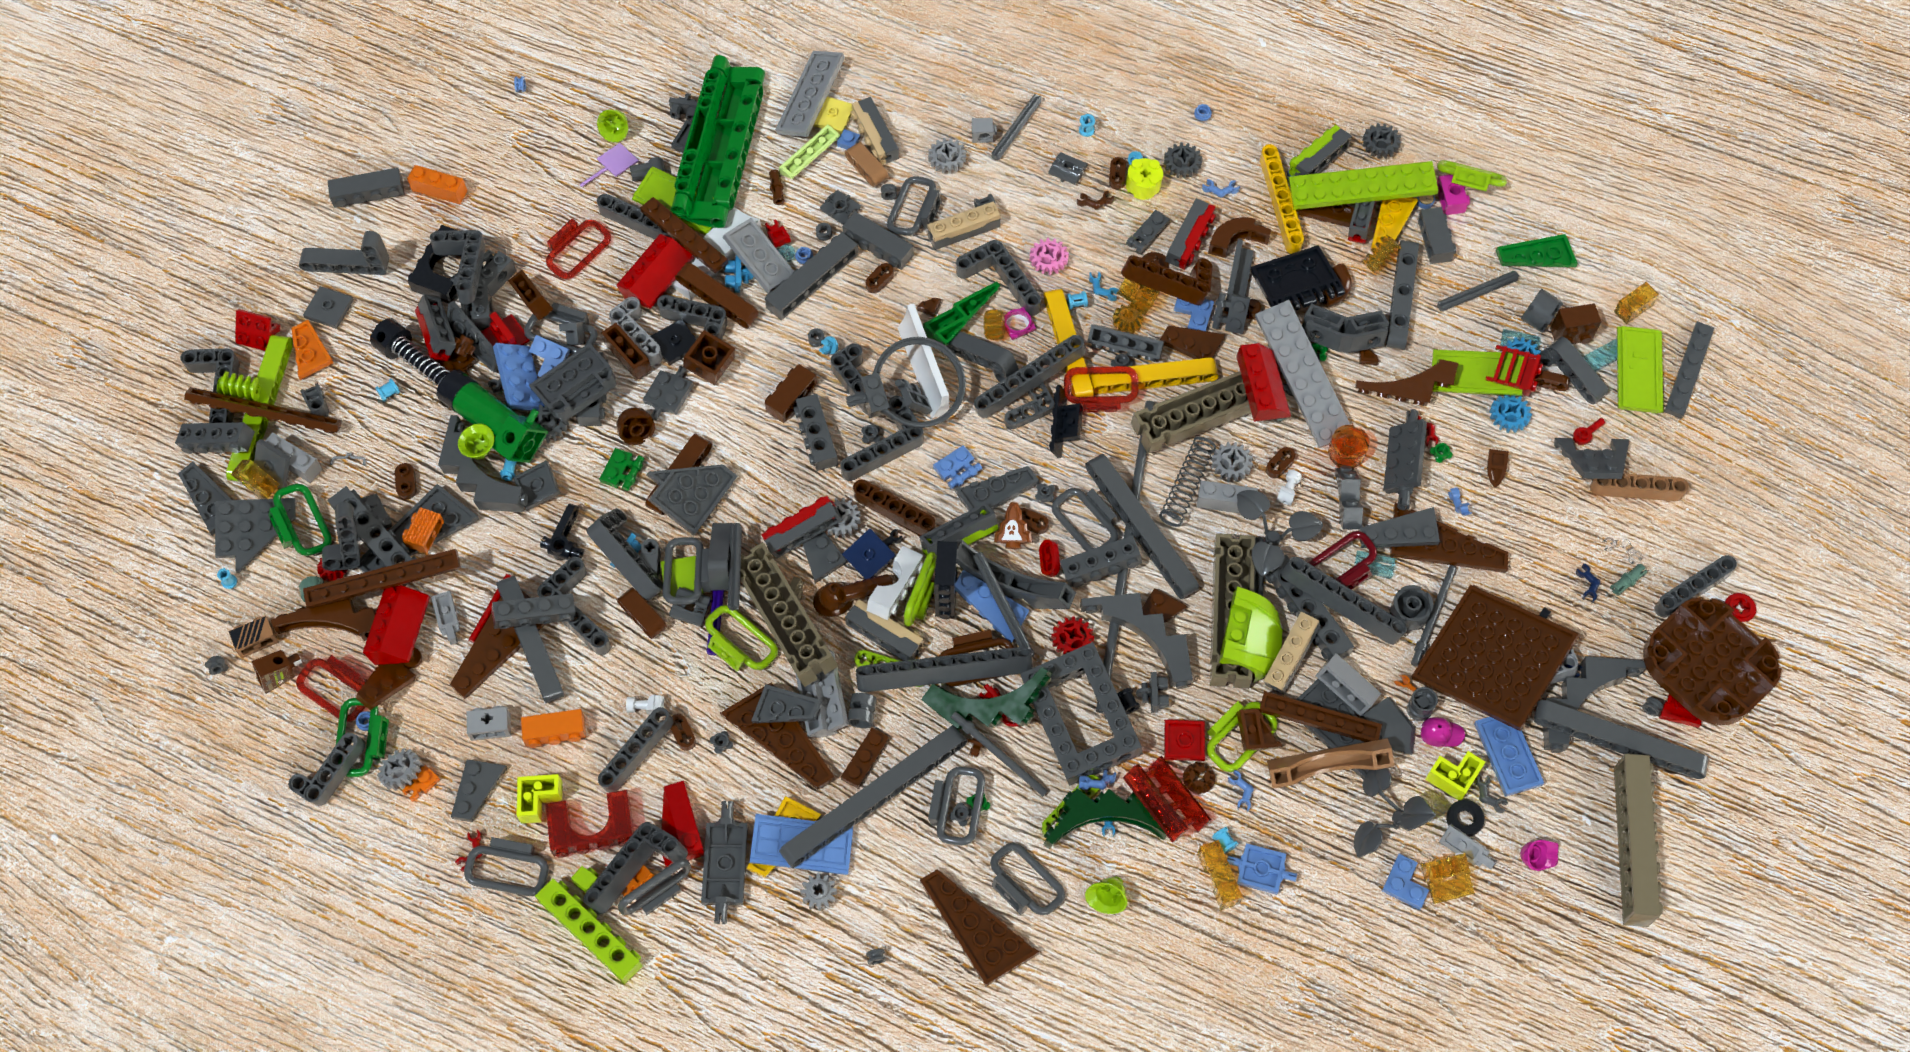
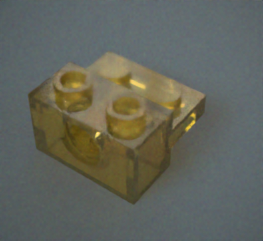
[1116,278,1160,315]
[1420,852,1475,904]

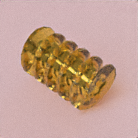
[1361,235,1401,275]

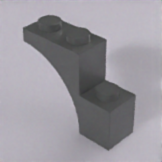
[1335,465,1363,529]

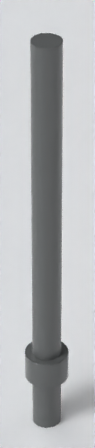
[1411,565,1457,666]
[951,711,1048,797]

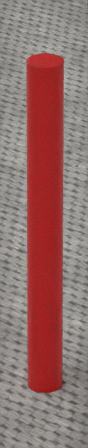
[468,574,511,643]

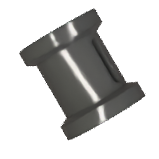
[974,194,996,208]

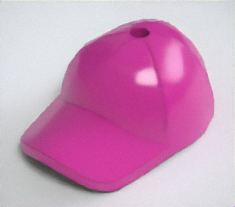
[1420,717,1465,747]
[1520,840,1558,871]

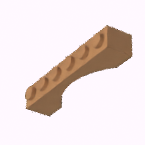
[1267,738,1395,789]

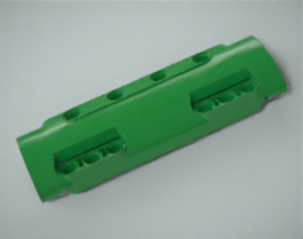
[671,55,765,228]

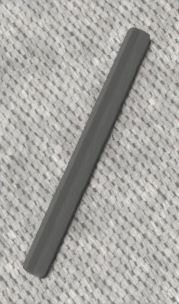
[973,552,1035,657]

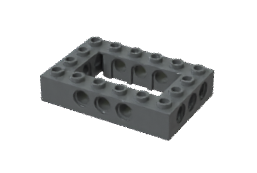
[1020,642,1143,786]

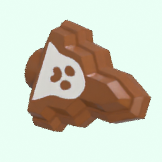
[994,502,1033,549]

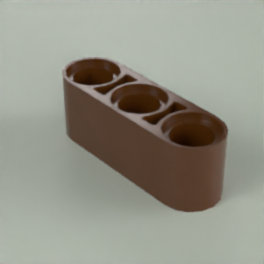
[616,587,667,639]

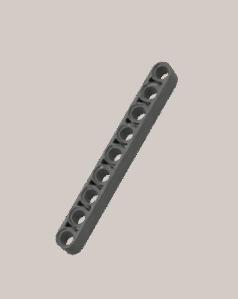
[1085,454,1199,599]
[856,647,1033,692]
[1534,700,1709,779]

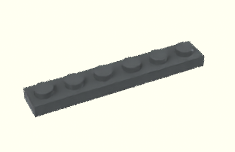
[1664,321,1714,419]

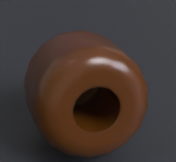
[1246,299,1262,319]

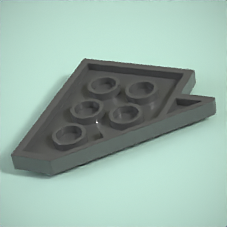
[646,464,738,535]
[215,498,296,573]

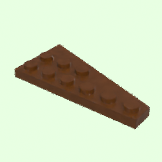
[720,682,835,790]
[920,869,1039,987]

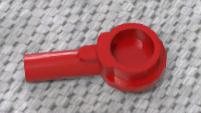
[1573,418,1605,445]

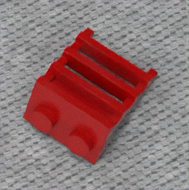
[1485,345,1543,397]

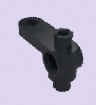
[540,503,584,561]

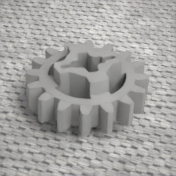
[928,138,966,174]
[1211,442,1253,482]
[825,498,861,538]
[377,748,422,791]

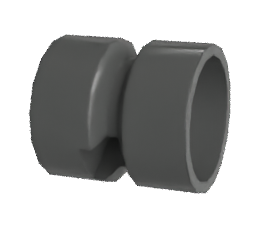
[1407,687,1438,721]
[848,693,877,729]

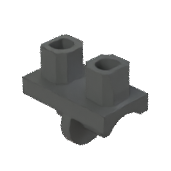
[669,93,698,121]
[1136,672,1169,713]

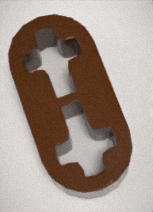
[1109,157,1126,190]
[866,263,894,293]
[1535,370,1570,391]
[1266,447,1295,478]
[1021,508,1049,534]
[670,714,696,751]

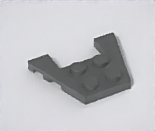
[1554,438,1629,479]

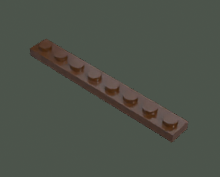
[184,387,342,433]
[303,549,461,609]

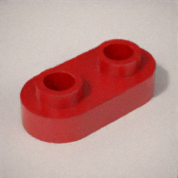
[1039,539,1060,577]

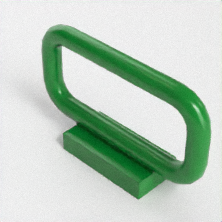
[268,484,332,556]
[335,698,389,777]

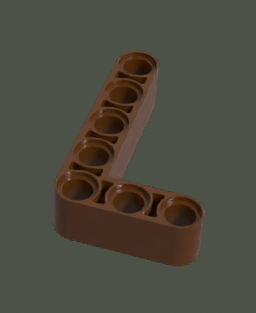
[1121,255,1213,305]

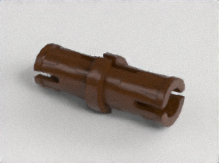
[769,169,785,205]

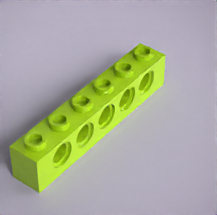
[535,878,643,985]

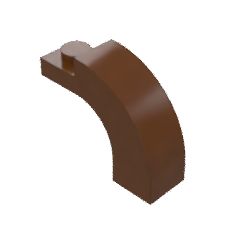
[1208,217,1271,258]

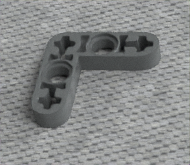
[1004,375,1054,429]

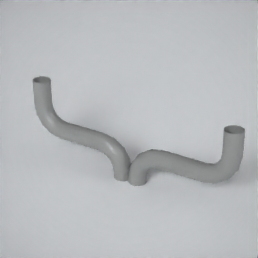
[330,453,366,466]

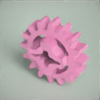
[1029,238,1069,275]

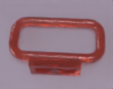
[546,218,611,280]
[1064,366,1139,413]
[296,655,367,722]

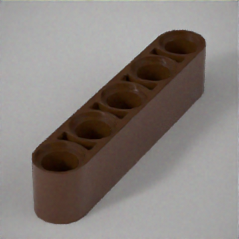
[675,262,759,329]
[645,434,712,515]
[853,480,936,536]

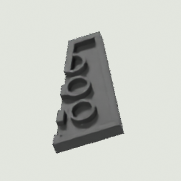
[447,301,499,373]
[178,462,232,535]
[954,466,1039,511]
[1359,507,1440,548]

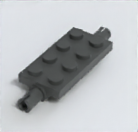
[1383,409,1427,510]
[701,801,748,924]

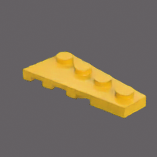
[747,796,821,878]

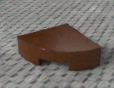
[917,298,941,316]
[1359,349,1379,365]

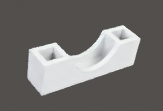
[866,546,923,620]

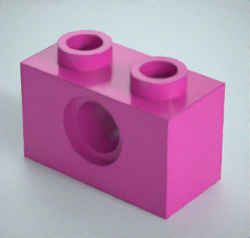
[1437,175,1470,215]

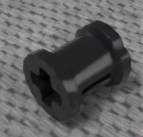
[1117,688,1140,714]

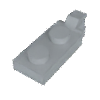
[431,591,460,645]
[1439,824,1497,869]

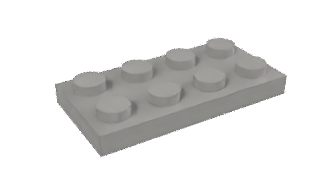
[722,218,794,293]

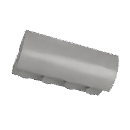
[795,650,849,738]

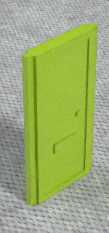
[632,166,714,235]
[1617,326,1663,413]
[1432,349,1524,396]

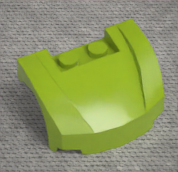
[1219,587,1283,682]

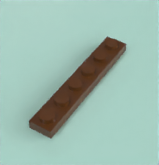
[640,197,728,274]
[1259,691,1382,742]

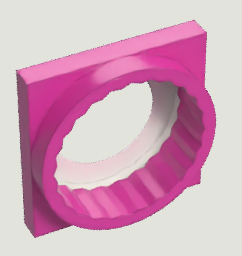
[999,307,1036,340]

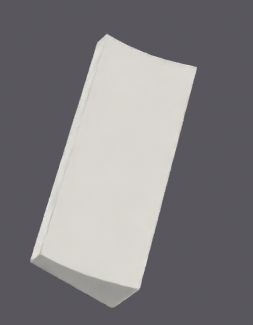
[670,207,761,300]
[898,304,949,418]

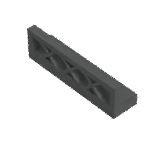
[1224,239,1254,312]

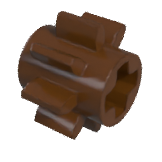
[453,335,476,357]

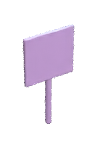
[580,143,639,187]

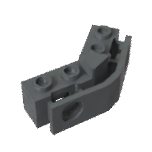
[461,250,516,331]
[1302,303,1389,353]

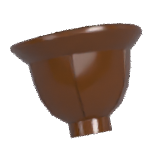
[813,582,853,617]

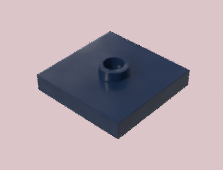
[842,528,896,579]

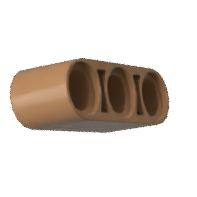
[844,142,889,187]

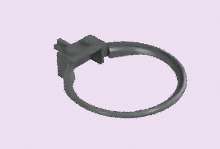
[846,337,966,428]

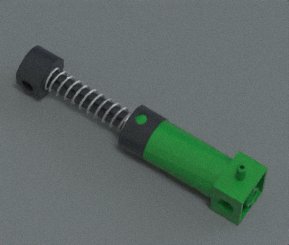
[370,318,549,463]

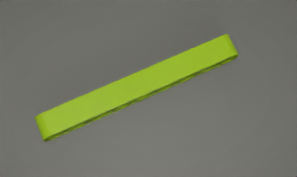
[226,335,293,483]

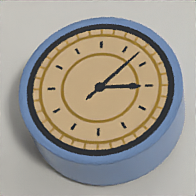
[1417,195,1435,209]

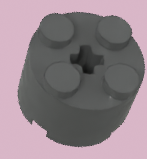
[1521,289,1563,332]
[1390,585,1433,631]

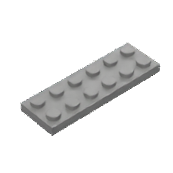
[775,51,845,137]

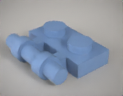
[933,445,982,489]

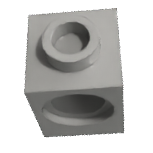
[972,118,997,143]

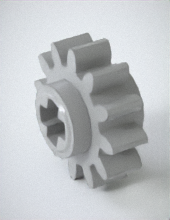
[800,873,838,912]

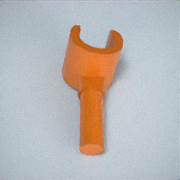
[1394,675,1417,692]

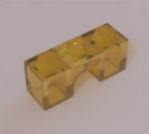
[1197,840,1243,910]

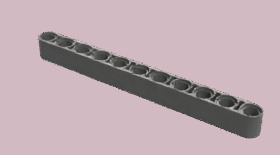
[779,725,967,868]

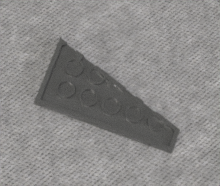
[357,484,479,573]
[1296,679,1392,780]

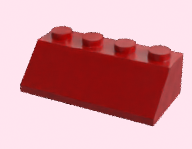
[616,234,694,309]
[1236,343,1291,422]
[363,585,430,665]

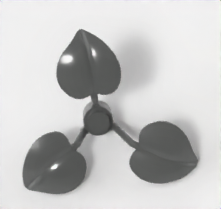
[1237,490,1323,577]
[1354,768,1436,858]

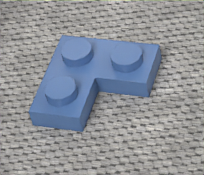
[1174,298,1214,331]
[529,335,571,377]
[1382,854,1429,910]

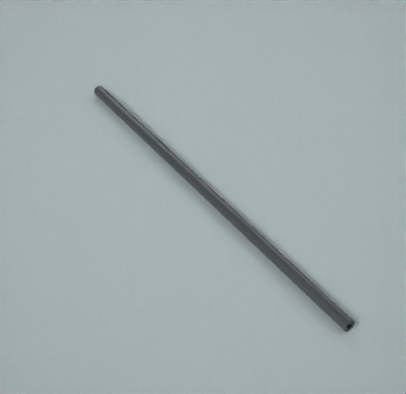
[1096,401,1155,714]

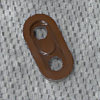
[394,463,417,500]

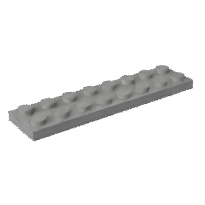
[1255,300,1354,448]

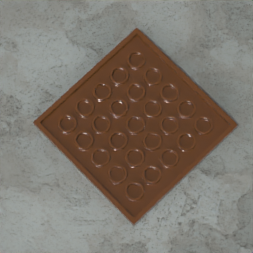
[1412,585,1579,731]

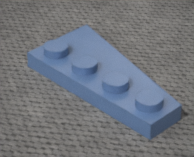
[955,570,1029,643]

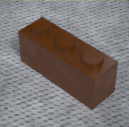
[508,270,553,320]
[601,323,651,380]
[765,364,817,423]

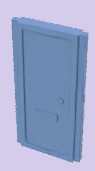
[749,814,853,875]

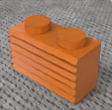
[402,507,444,554]

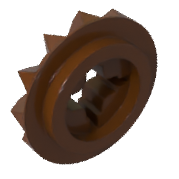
[1183,762,1215,794]

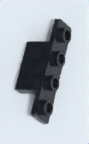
[1049,385,1083,458]

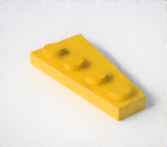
[1371,197,1418,255]

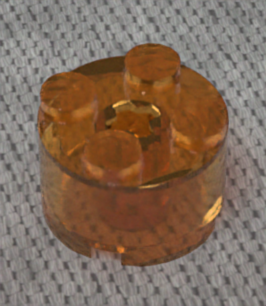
[1328,425,1370,468]

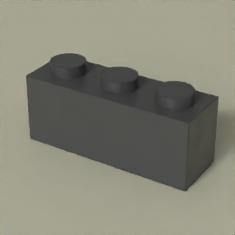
[1417,207,1456,264]

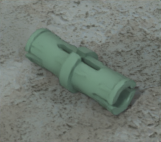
[1610,564,1647,596]

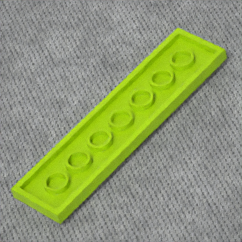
[1289,161,1438,210]

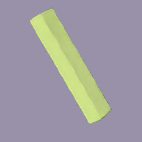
[779,124,840,179]

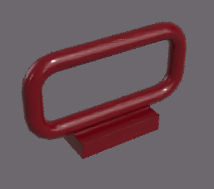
[1307,531,1377,590]

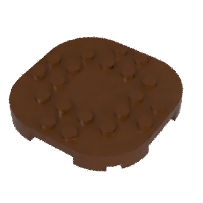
[1643,597,1782,725]

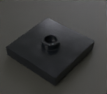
[650,319,696,365]

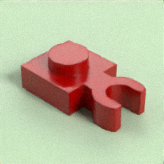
[765,219,791,248]

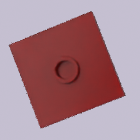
[1164,719,1205,761]

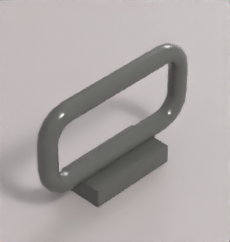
[887,176,942,236]
[524,303,598,354]
[1051,488,1118,551]
[663,537,711,605]
[928,767,985,846]
[464,837,549,896]
[990,843,1065,915]
[618,859,691,916]

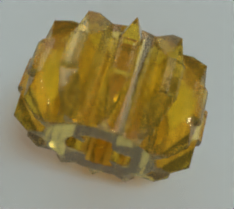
[1112,304,1144,333]
[983,309,1006,340]

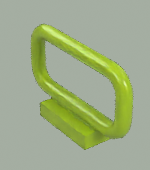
[1437,160,1507,191]
[904,552,936,627]
[705,605,778,672]
[1207,701,1278,772]

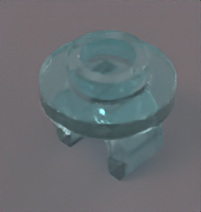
[777,244,795,262]

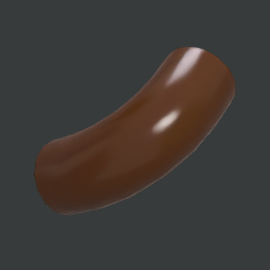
[1322,264,1352,308]

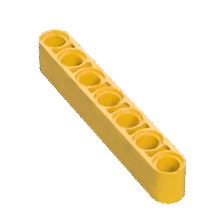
[1260,144,1304,254]
[1043,288,1093,400]
[1090,358,1219,394]

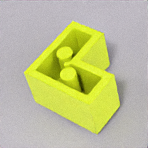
[1425,751,1485,800]
[517,774,563,824]

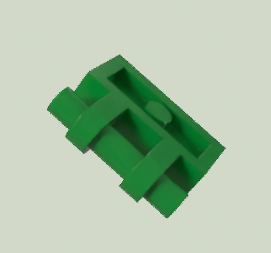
[599,448,644,491]

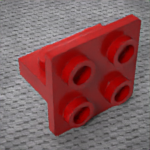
[235,309,280,351]
[481,311,530,346]

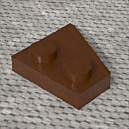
[1142,588,1187,623]
[1237,709,1282,751]

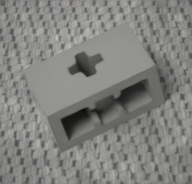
[466,706,511,741]

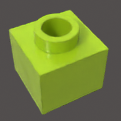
[571,866,599,893]

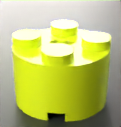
[1126,158,1163,200]

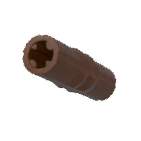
[836,574,893,603]

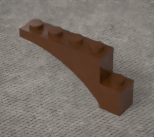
[1354,359,1458,406]
[271,598,376,641]

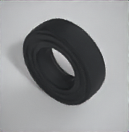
[1446,800,1484,837]

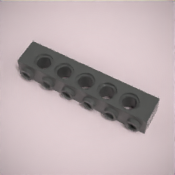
[328,486,417,586]
[1265,555,1354,661]

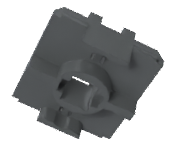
[1048,152,1088,185]
[820,190,861,225]
[669,587,711,627]

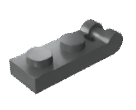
[1126,210,1170,254]

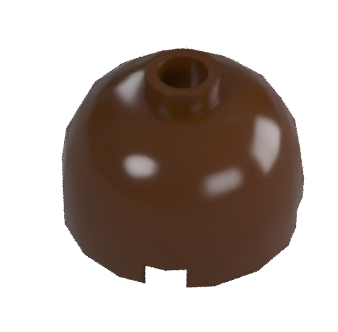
[616,407,655,445]

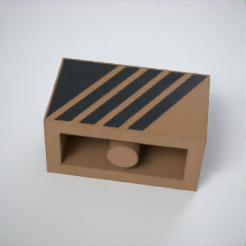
[228,616,279,658]

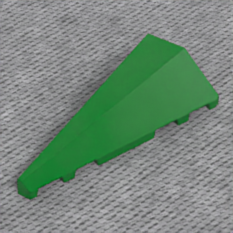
[923,281,1000,346]

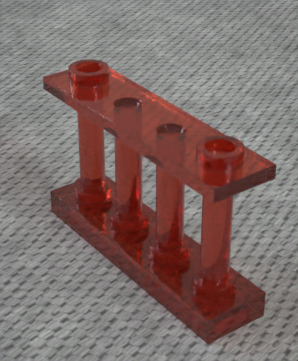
[1123,756,1212,843]

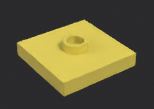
[813,97,852,134]

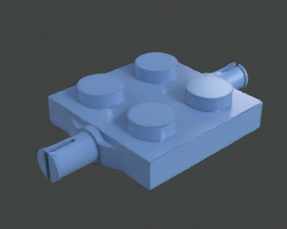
[1226,843,1297,895]

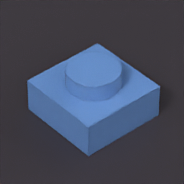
[837,129,860,150]

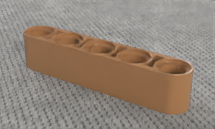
[1590,473,1689,501]

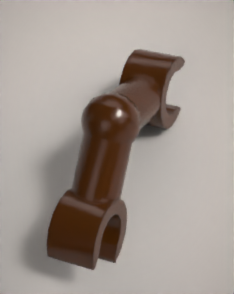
[1077,191,1114,210]

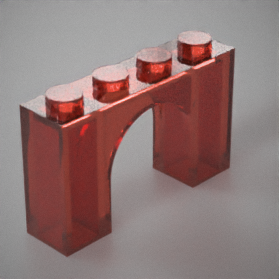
[545,790,634,858]

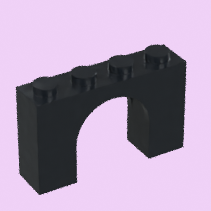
[408,225,462,304]
[934,541,958,619]

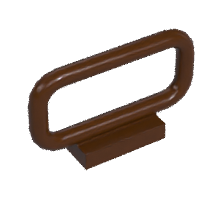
[939,629,1014,687]

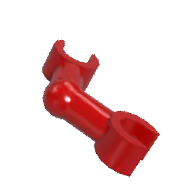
[1418,415,1439,447]
[455,829,483,872]

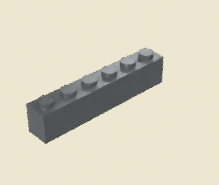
[765,232,858,320]

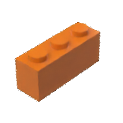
[407,165,467,205]
[521,709,586,748]

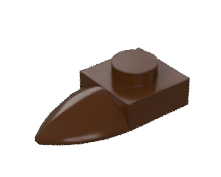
[1487,449,1509,488]

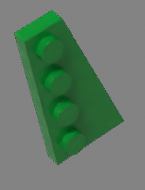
[1496,234,1578,267]

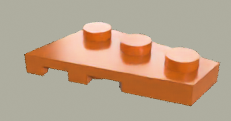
[291,320,334,380]

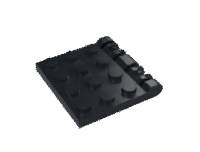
[1251,245,1345,310]

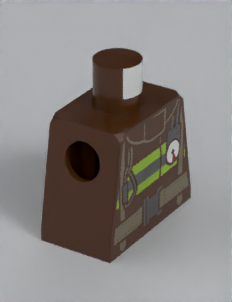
[251,650,302,694]

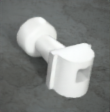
[1276,470,1302,506]
[626,694,665,715]

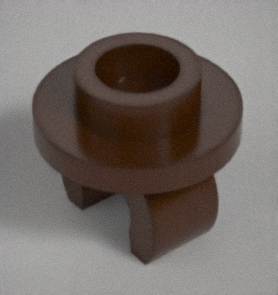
[968,737,986,757]

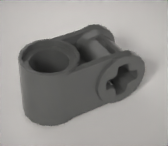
[300,383,329,417]
[640,539,661,577]

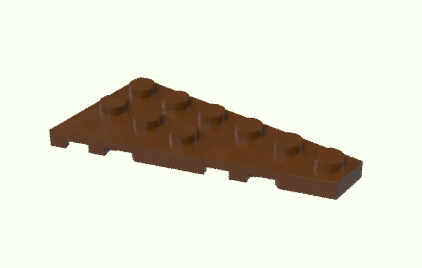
[1390,502,1509,573]
[450,588,546,699]

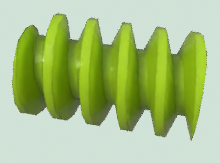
[216,371,261,401]

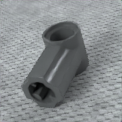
[630,157,666,181]

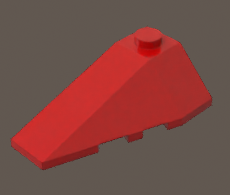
[661,780,704,868]

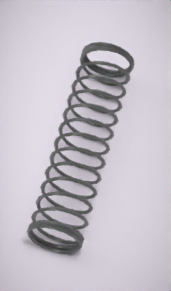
[1159,436,1216,527]

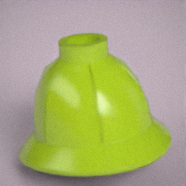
[597,110,628,143]
[458,424,494,459]
[1085,876,1127,914]

